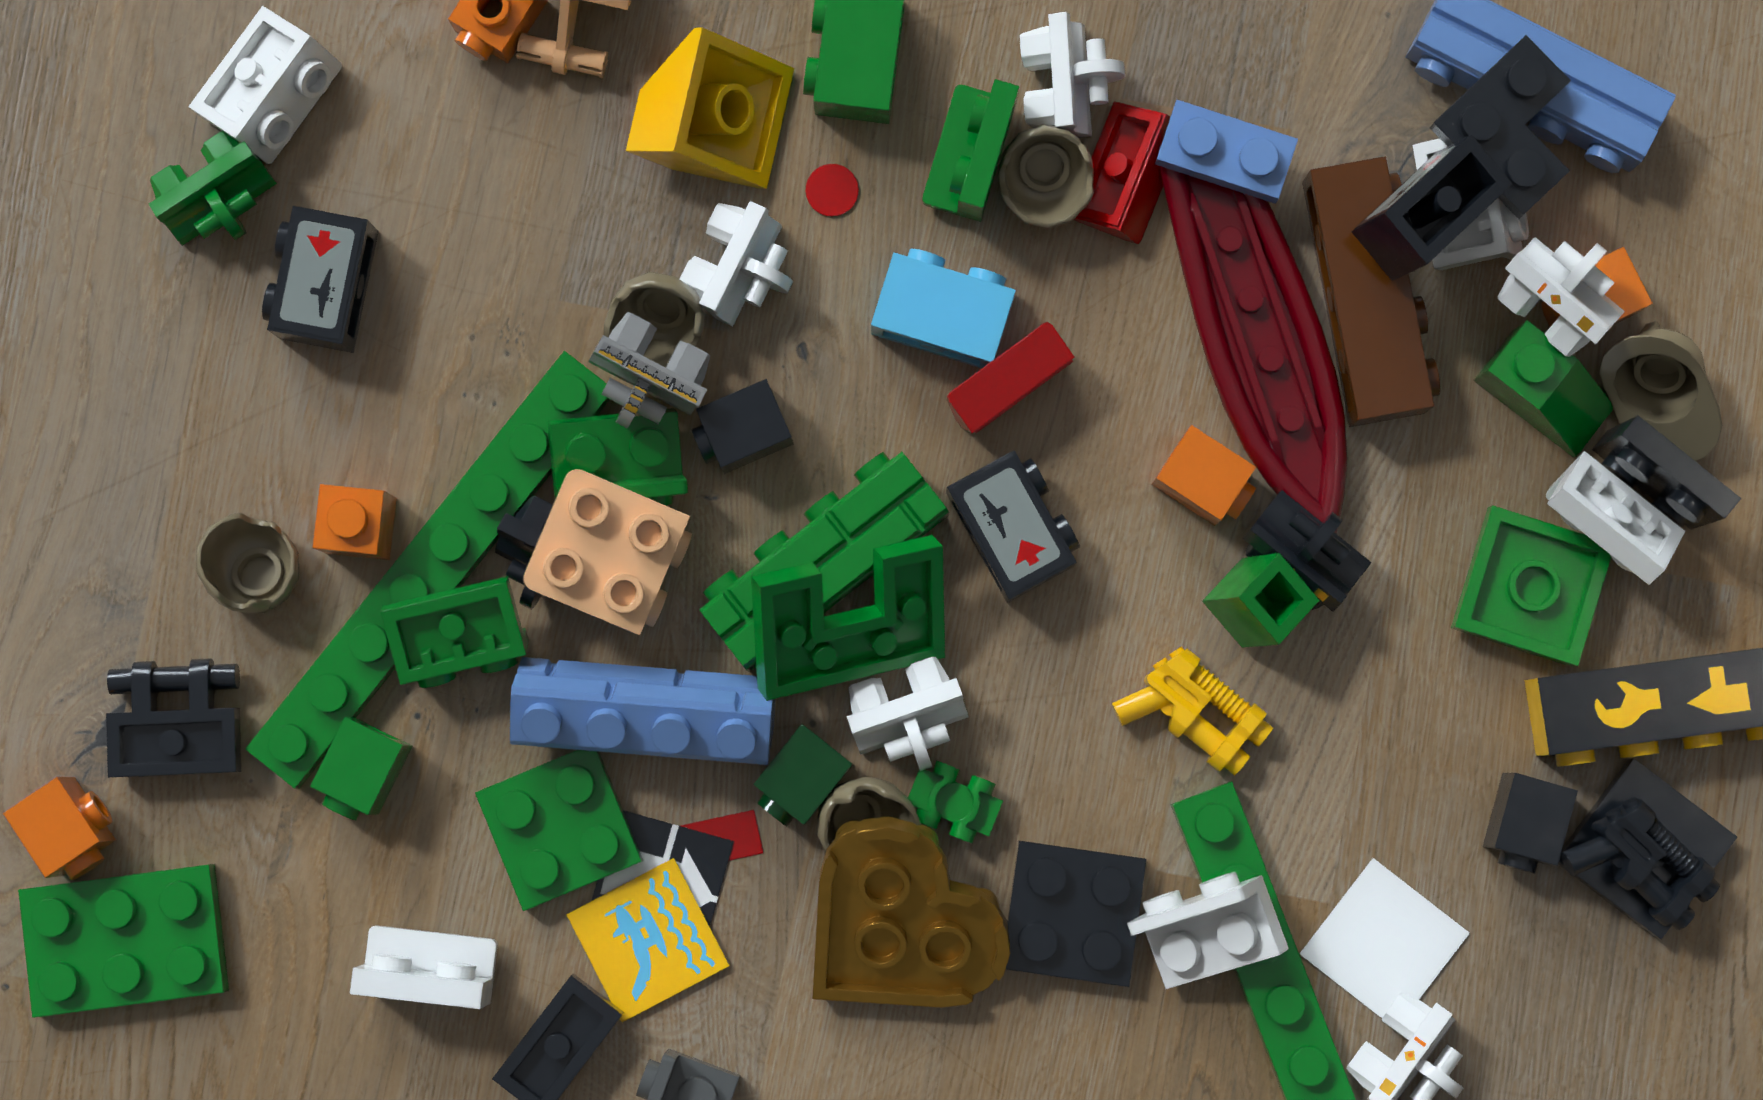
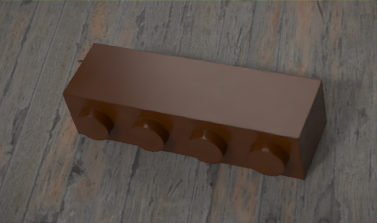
[1302,156,1440,427]

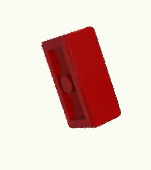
[1074,101,1170,244]
[947,322,1075,434]

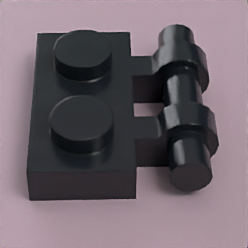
[106,658,242,778]

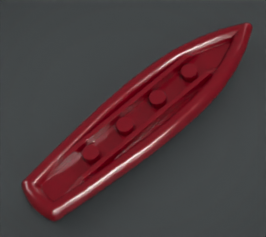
[1160,166,1348,534]

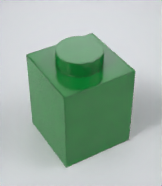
[1202,553,1320,648]
[310,717,413,821]

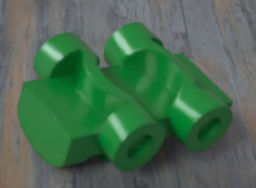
[908,760,1003,844]

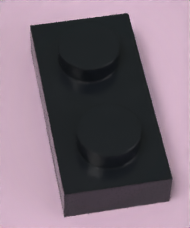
[492,974,624,1100]

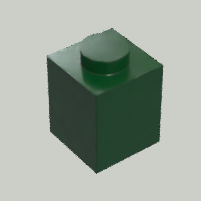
[753,724,853,827]

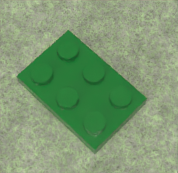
[18,864,229,1018]

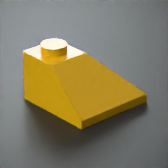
[626,27,795,189]

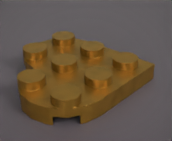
[812,817,1010,1008]

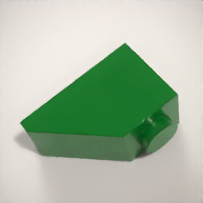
[1473,320,1613,458]

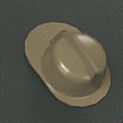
[1599,321,1723,461]

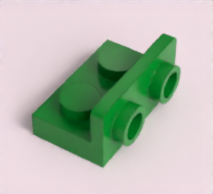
[922,79,1019,222]
[548,408,688,506]
[380,576,529,688]

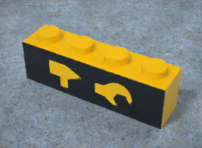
[1524,648,1763,767]

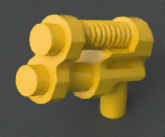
[1112,646,1274,776]

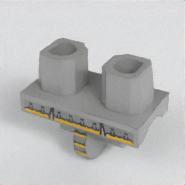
[588,312,710,428]

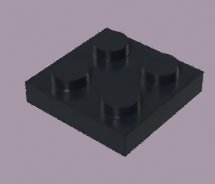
[1592,415,1741,530]
[1006,840,1147,987]

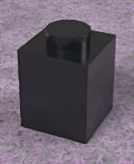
[691,379,794,474]
[1483,772,1578,874]

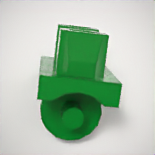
[148,131,277,246]

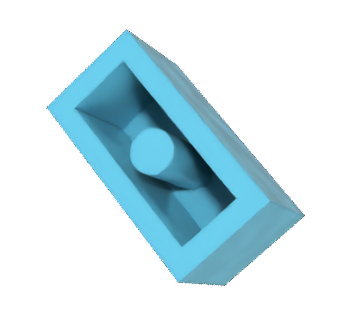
[871,249,1016,368]

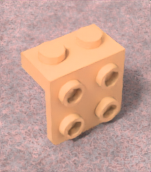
[523,469,692,635]

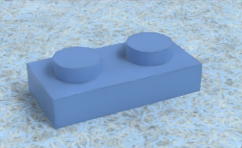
[1155,100,1298,204]

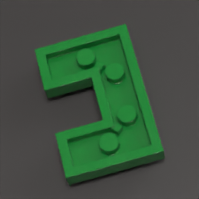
[751,535,945,701]

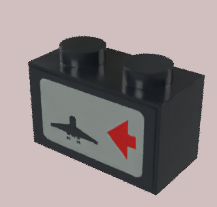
[1351,134,1512,281]
[262,206,379,353]
[946,450,1080,603]

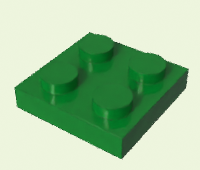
[1451,505,1611,667]
[475,750,644,911]

